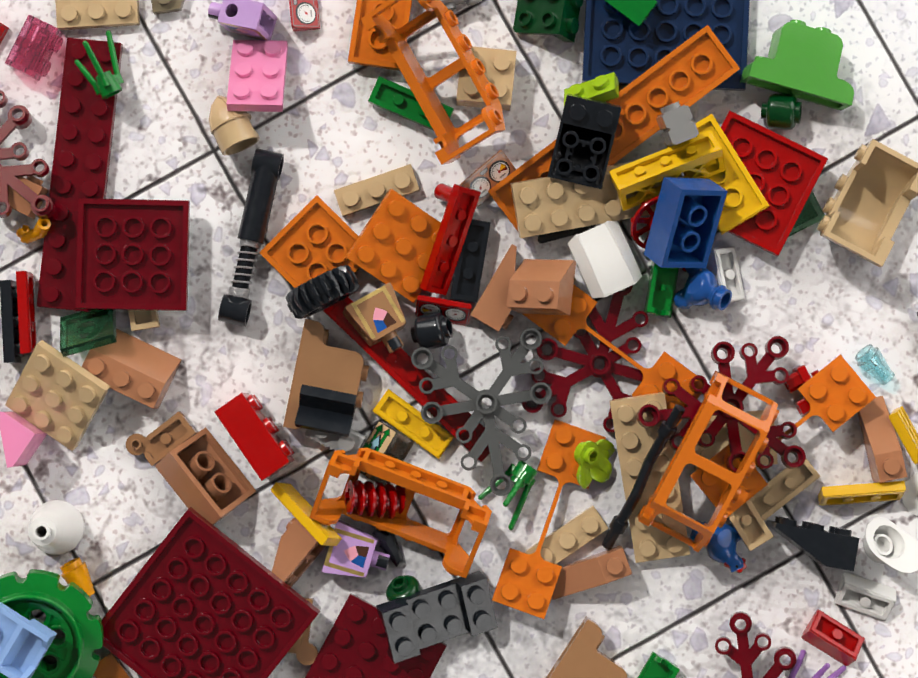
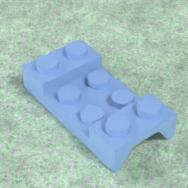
[0,602,57,678]

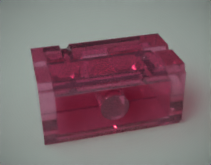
[5,15,63,81]

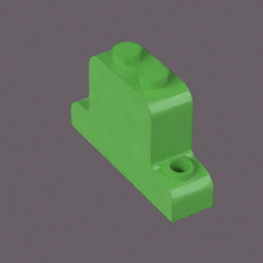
[740,20,854,111]

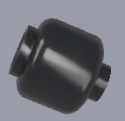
[410,312,453,350]

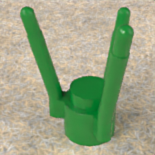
[74,30,124,99]
[478,460,538,530]

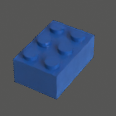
[644,177,727,268]

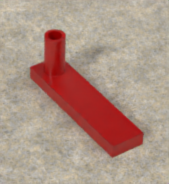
[419,183,481,296]

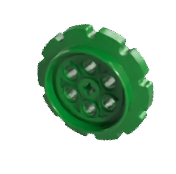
[0,569,104,678]

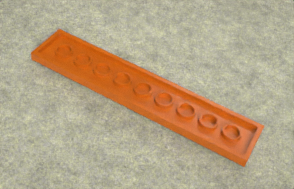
[488,25,740,231]

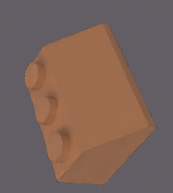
[82,325,182,409]
[155,427,256,525]

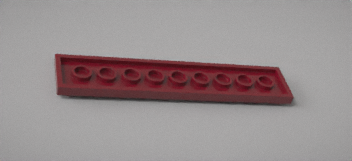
[37,37,123,313]

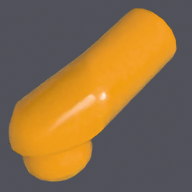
[16,218,51,244]

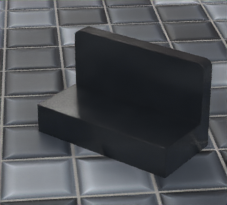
[295,384,357,437]

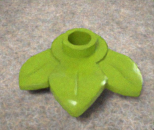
[574,439,615,489]

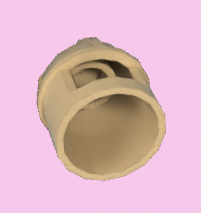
[209,95,260,156]

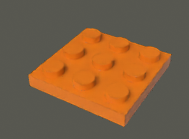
[345,189,441,303]
[259,195,360,288]

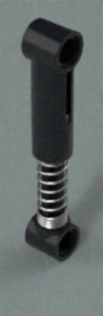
[218,148,284,327]

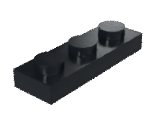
[450,219,491,303]
[0,280,25,364]

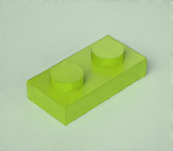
[564,72,619,105]

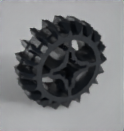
[286,265,360,319]

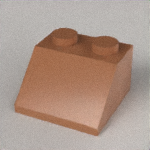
[506,259,576,315]

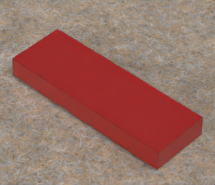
[16,271,37,355]

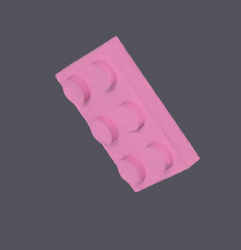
[227,40,288,112]

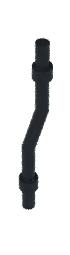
[602,404,685,550]

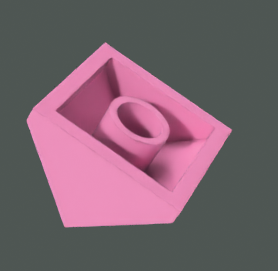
[0,412,47,468]

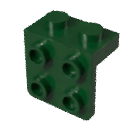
[513,0,583,43]

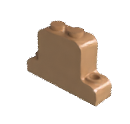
[283,319,369,429]
[546,616,627,678]

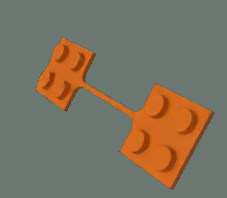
[523,285,703,427]
[690,354,876,516]
[492,419,606,619]

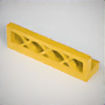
[609,131,725,211]

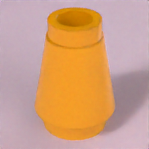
[60,557,95,596]

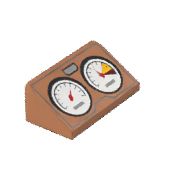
[460,150,516,207]

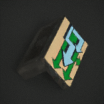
[360,421,414,485]

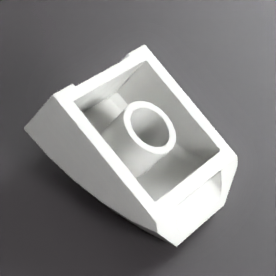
[567,221,642,298]

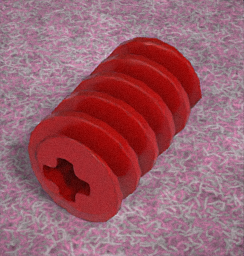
[344,480,406,519]

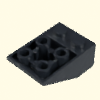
[548,93,622,189]
[766,516,859,571]

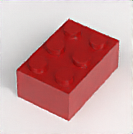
[214,393,295,481]

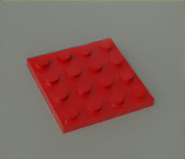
[721,110,828,257]

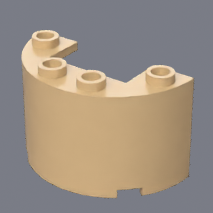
[817,139,918,267]

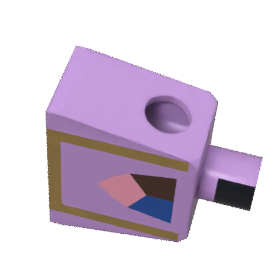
[208,0,277,40]
[322,520,390,578]

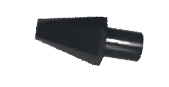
[372,528,402,567]

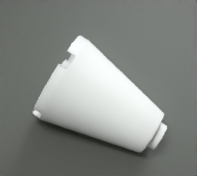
[28,500,85,555]

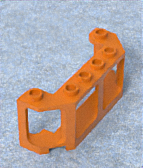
[361,0,505,165]
[637,370,779,552]
[309,447,492,578]

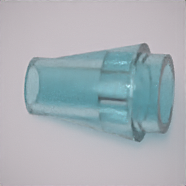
[855,344,895,385]

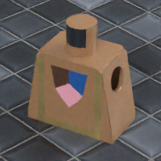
[343,282,406,354]

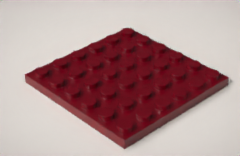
[101,507,320,678]

